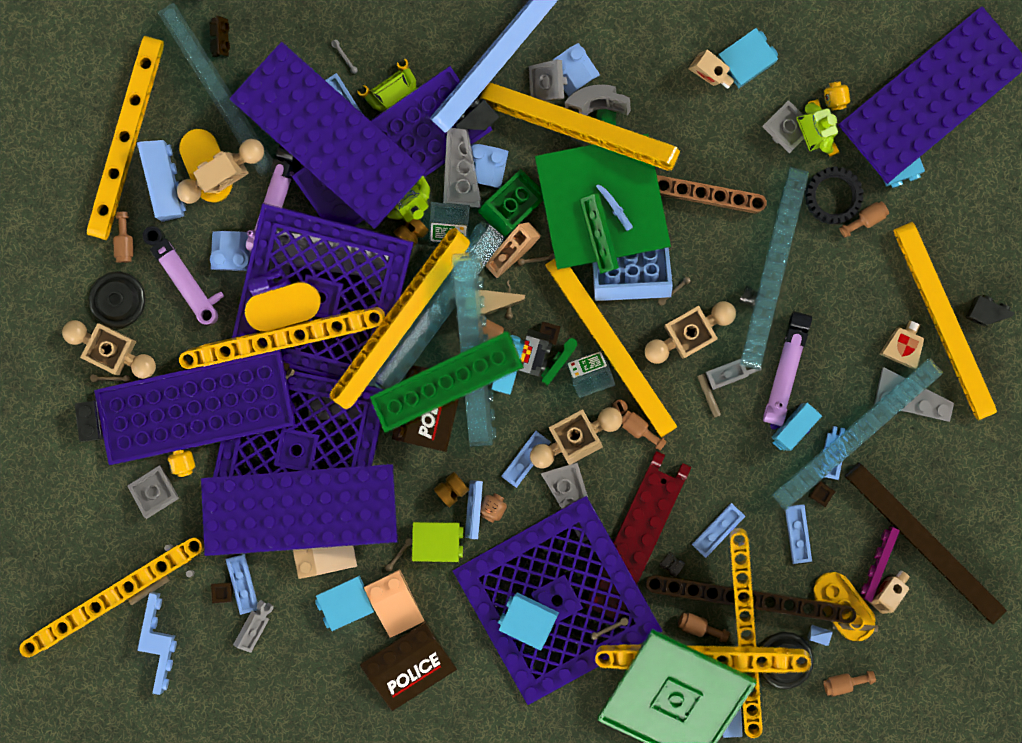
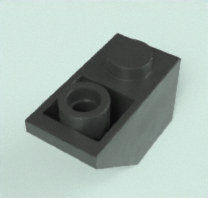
[454,98,499,130]
[966,295,1014,326]

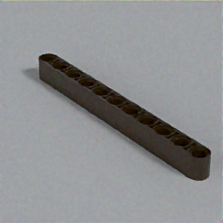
[844,462,1007,625]
[646,574,856,624]

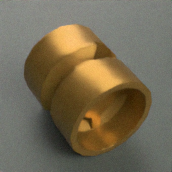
[394,219,429,247]
[434,472,470,508]

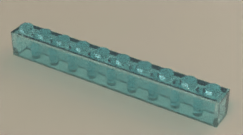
[158,2,274,177]
[372,221,505,389]
[452,252,497,447]

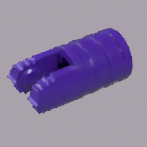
[248,270,287,296]

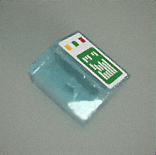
[429,202,470,243]
[566,350,615,399]

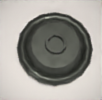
[89,271,146,328]
[757,632,814,689]

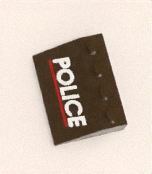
[392,364,459,452]
[360,621,457,711]

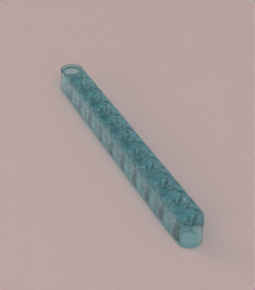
[740,166,809,370]
[772,358,943,510]

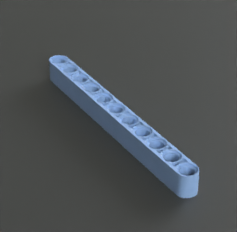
[431,0,558,132]

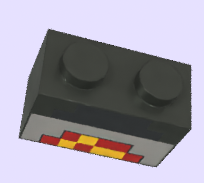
[518,329,552,376]
[75,401,103,442]

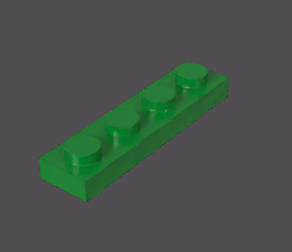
[580,193,619,274]

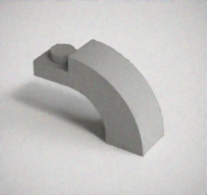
[565,85,631,116]

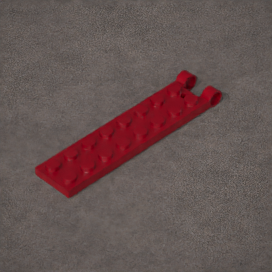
[585,451,691,622]

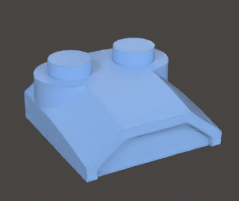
[553,43,600,96]
[471,144,508,189]
[210,231,251,271]

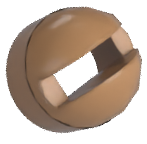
[612,400,628,415]

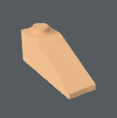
[484,222,541,278]

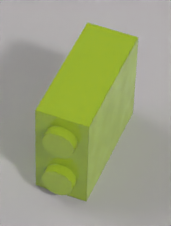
[412,522,463,562]

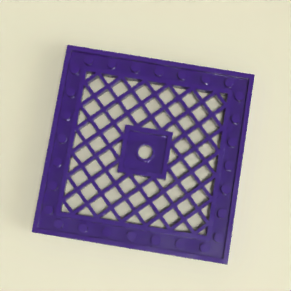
[229,203,414,387]
[213,370,385,477]
[452,495,662,705]

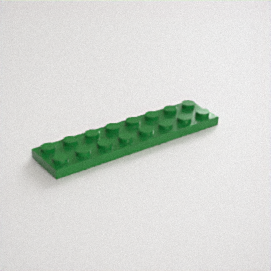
[370,331,525,432]

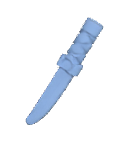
[596,185,633,231]

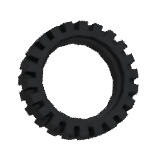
[805,167,863,224]

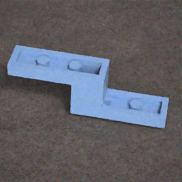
[137,592,177,695]

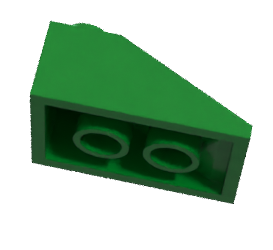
[477,169,543,239]

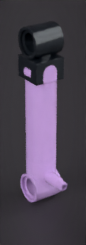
[246,145,300,252]
[143,226,224,325]
[763,311,812,427]

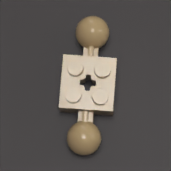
[177,139,264,204]
[645,301,736,364]
[62,320,156,379]
[530,407,622,468]

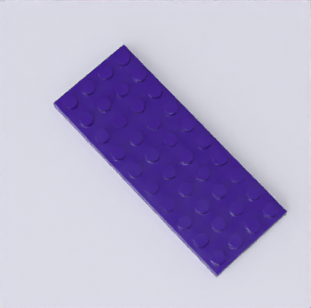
[838,6,1022,184]
[229,41,426,229]
[291,66,493,226]
[94,350,296,465]
[201,464,398,556]

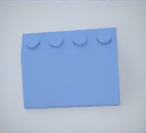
[592,248,672,301]

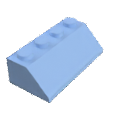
[137,140,186,222]

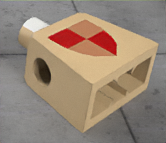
[688,50,735,89]
[879,321,924,369]
[867,570,910,614]

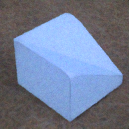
[807,625,833,646]

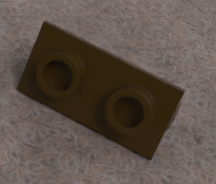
[209,16,230,57]

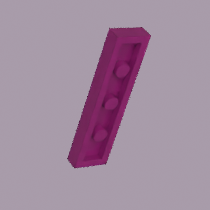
[860,527,900,602]

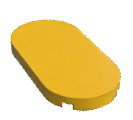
[179,129,233,203]
[245,282,321,332]
[813,572,875,641]

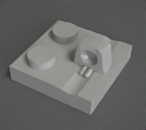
[529,59,567,102]
[762,100,804,153]
[127,465,179,519]

